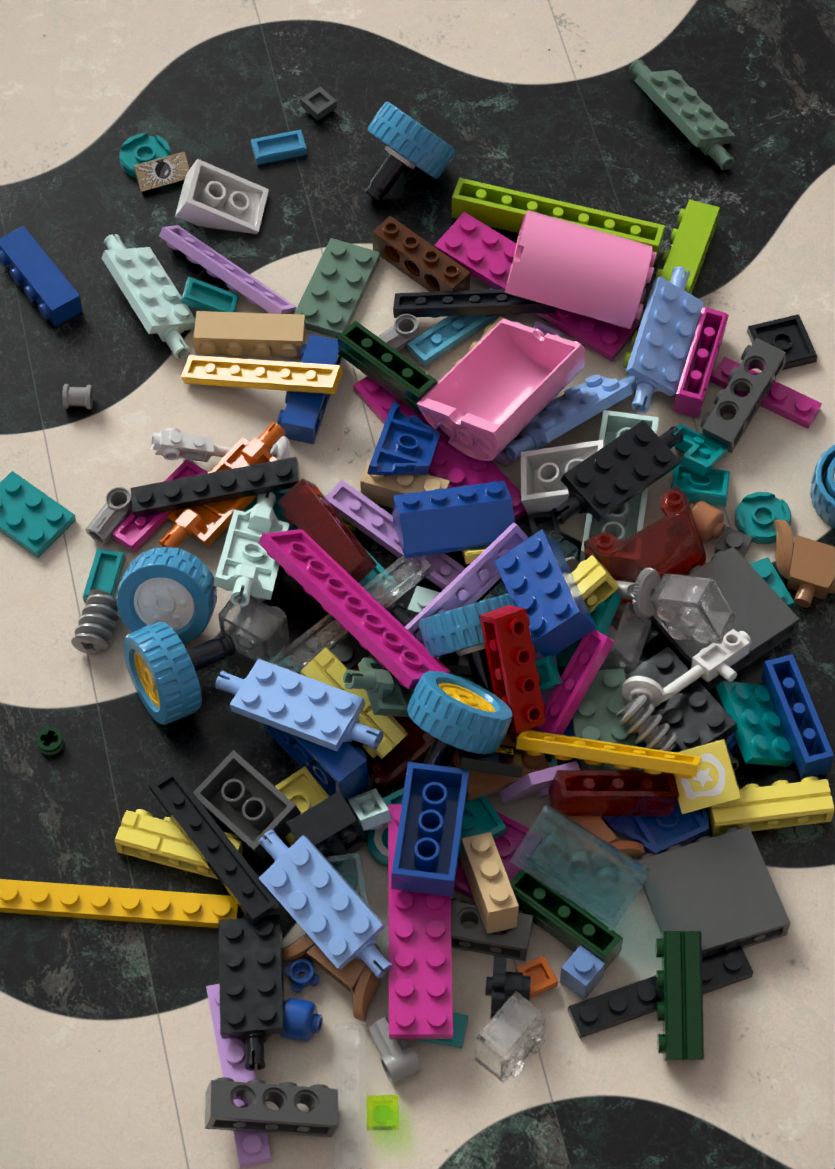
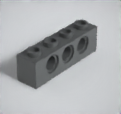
[700,338,786,453]
[451,898,533,961]
[205,1077,338,1137]

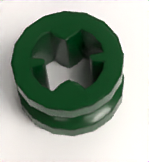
[36,726,64,756]

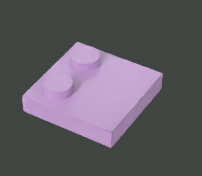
[499,761,581,803]

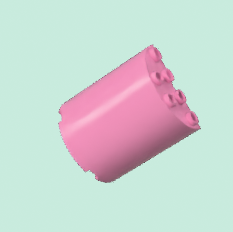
[505,210,657,329]
[417,319,586,461]

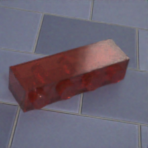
[278,478,377,583]
[548,770,679,816]

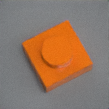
[516,955,558,999]

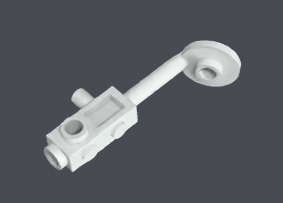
[150,428,290,462]
[622,629,751,707]

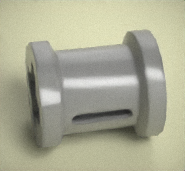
[62,384,93,409]

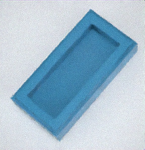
[251,130,307,165]

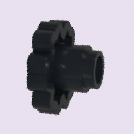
[485,954,531,1020]

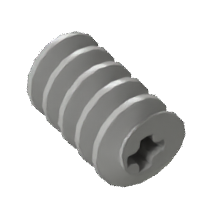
[71,589,120,654]
[615,695,677,751]

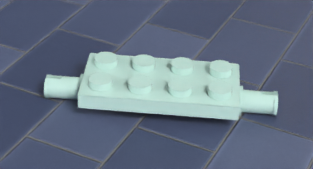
[102,234,196,359]
[213,492,290,607]

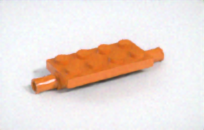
[159,421,286,548]

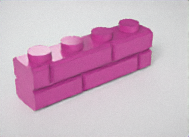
[673,307,729,418]

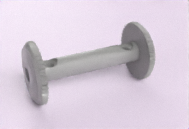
[565,557,663,619]

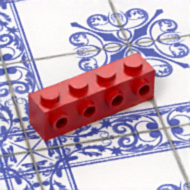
[479,605,546,734]

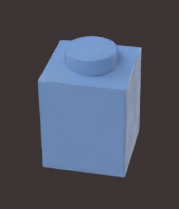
[560,945,605,1000]

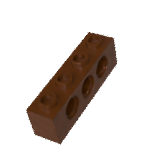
[372,216,470,292]

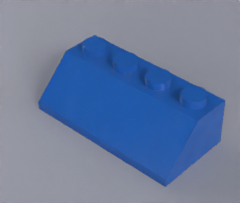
[393,481,515,558]

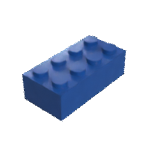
[495,529,597,657]
[263,723,368,804]
[391,762,469,897]

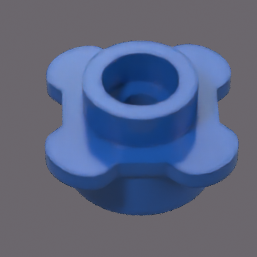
[284,958,320,993]

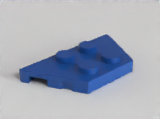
[367,402,441,475]
[602,783,709,855]

